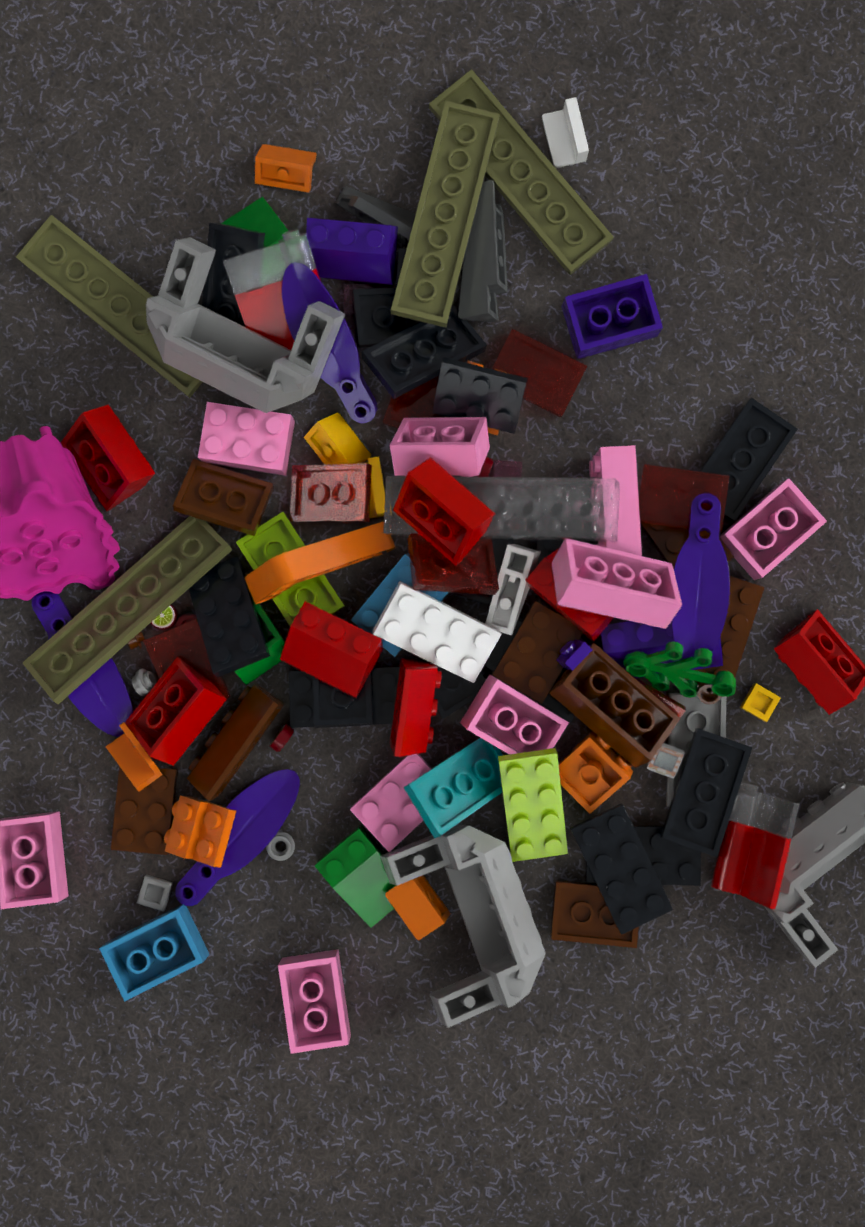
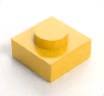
[740,683,781,722]

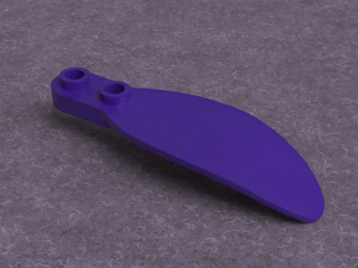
[282,262,378,423]
[671,493,730,660]
[32,591,134,737]
[175,769,300,906]

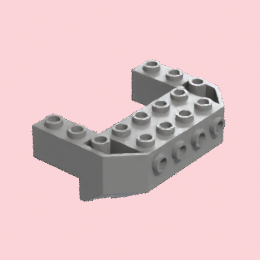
[146,237,345,413]
[764,782,865,968]
[380,824,546,1028]

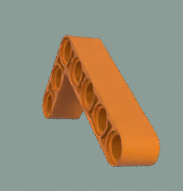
[244,521,396,604]

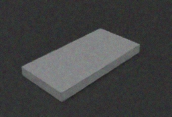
[666,693,727,807]

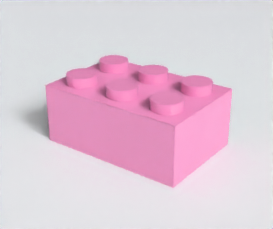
[198,402,295,476]
[390,417,490,478]
[719,478,827,580]
[460,674,569,754]
[350,754,432,852]
[0,811,69,909]
[278,949,351,1054]

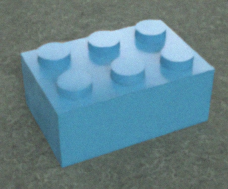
[351,553,452,657]
[99,904,210,1002]

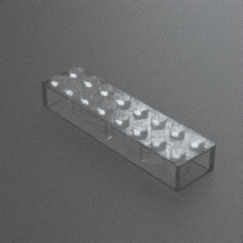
[383,476,620,542]

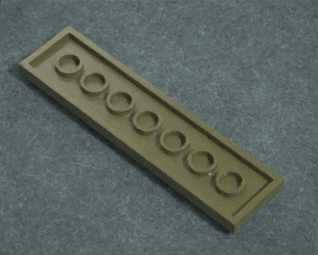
[429,69,614,275]
[391,101,500,328]
[16,215,203,398]
[22,516,232,704]

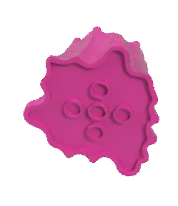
[0,426,120,601]

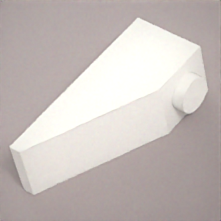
[485,544,541,635]

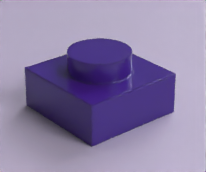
[556,639,592,671]

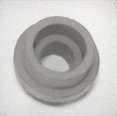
[132,668,158,696]
[266,832,295,861]

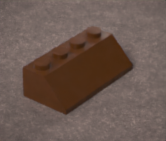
[549,643,680,768]
[187,684,285,801]

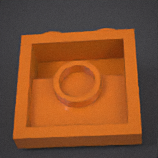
[558,731,633,814]
[164,795,236,868]

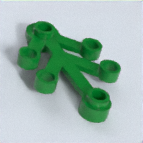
[624,642,736,698]

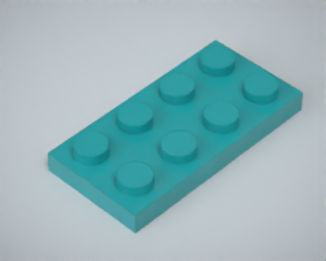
[403,738,503,838]

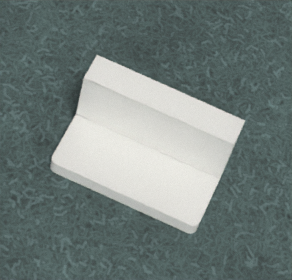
[542,97,589,168]

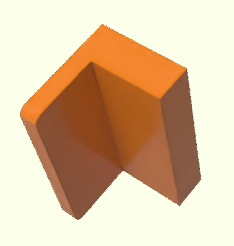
[255,144,316,193]
[106,722,162,792]
[385,875,451,940]

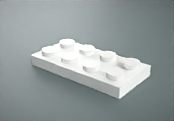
[372,581,502,683]

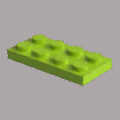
[236,512,345,626]
[498,748,568,862]

